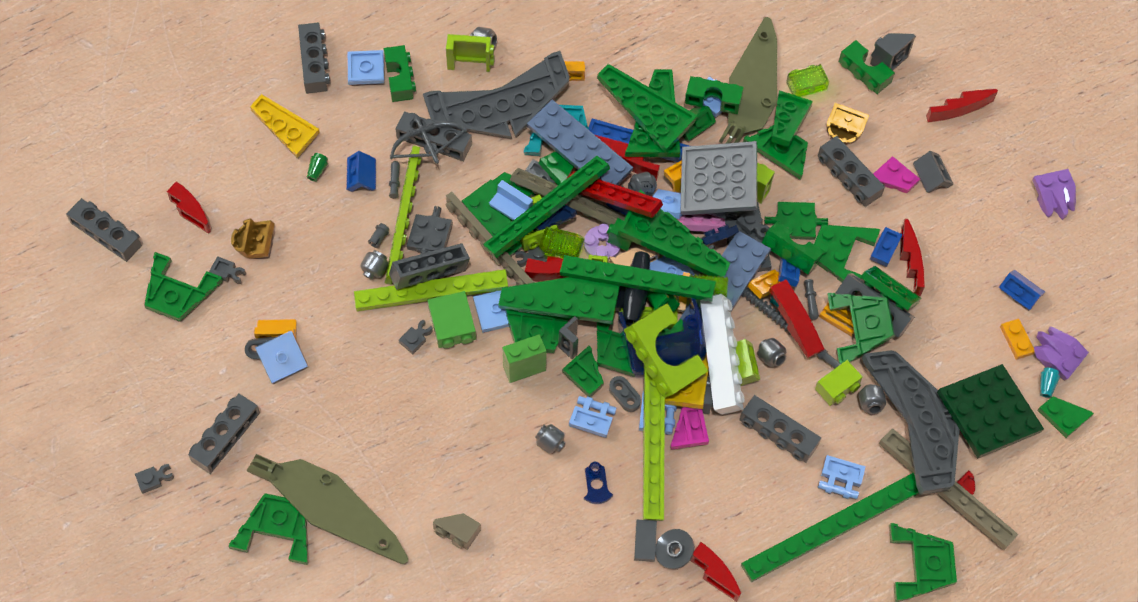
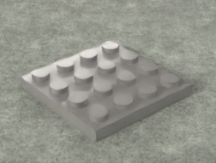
[681,141,757,215]

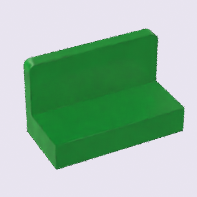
[683,106,716,141]

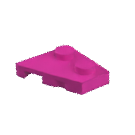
[873,156,920,193]
[670,407,709,450]

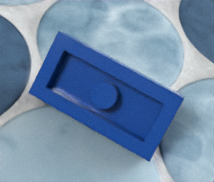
[870,227,903,267]
[778,257,800,287]

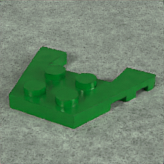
[814,224,880,292]
[144,252,223,322]
[827,293,895,364]
[504,309,570,353]
[597,322,669,377]
[228,493,308,565]
[889,523,957,602]

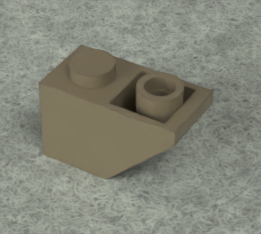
[433,513,481,550]

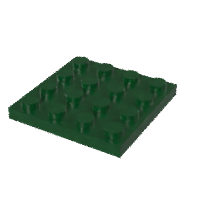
[937,364,1044,459]

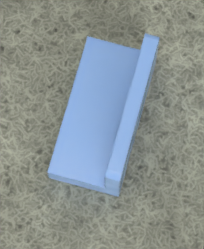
[489,180,533,220]

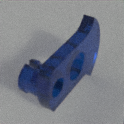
[584,461,614,504]

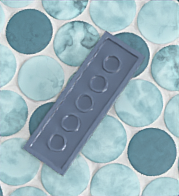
[527,100,633,185]
[679,231,771,339]

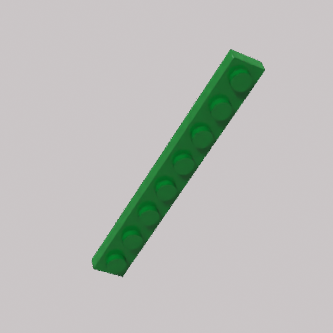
[483,156,610,258]
[560,255,716,302]

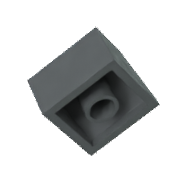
[870,33,916,70]

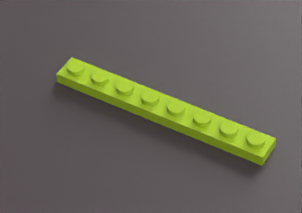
[384,146,422,285]
[354,269,508,312]
[643,365,665,521]

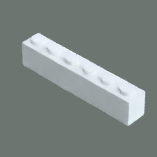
[700,294,745,415]

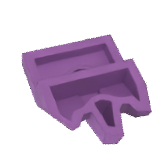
[1032,169,1076,220]
[1034,326,1089,380]

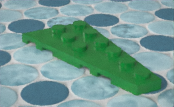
[597,64,697,153]
[625,69,681,157]
[617,189,731,281]
[498,277,620,324]

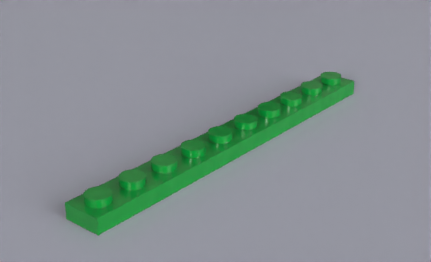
[741,473,920,583]

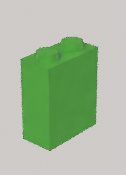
[427,291,476,348]
[502,334,547,383]

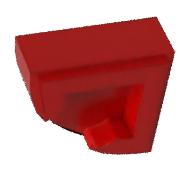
[957,470,975,496]

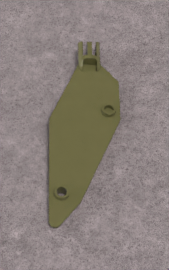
[719,17,777,144]
[247,454,408,564]

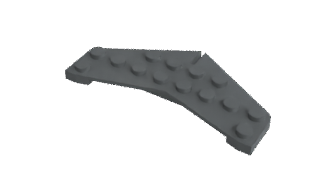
[423,51,569,139]
[862,350,959,495]

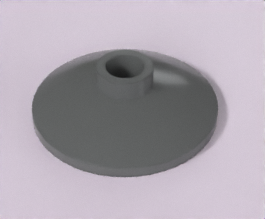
[655,529,695,569]

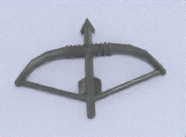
[390,113,467,164]

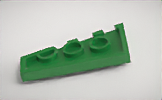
[771,90,813,147]
[461,179,522,256]

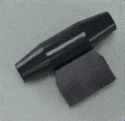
[615,251,650,326]

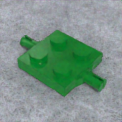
[764,202,828,240]

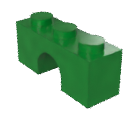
[838,40,895,95]
[384,45,416,102]
[685,76,744,114]
[762,221,825,274]

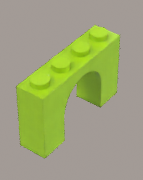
[624,304,708,398]

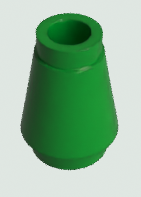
[306,153,328,182]

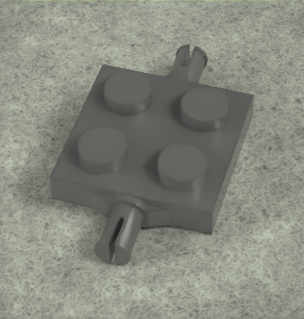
[406,206,453,254]

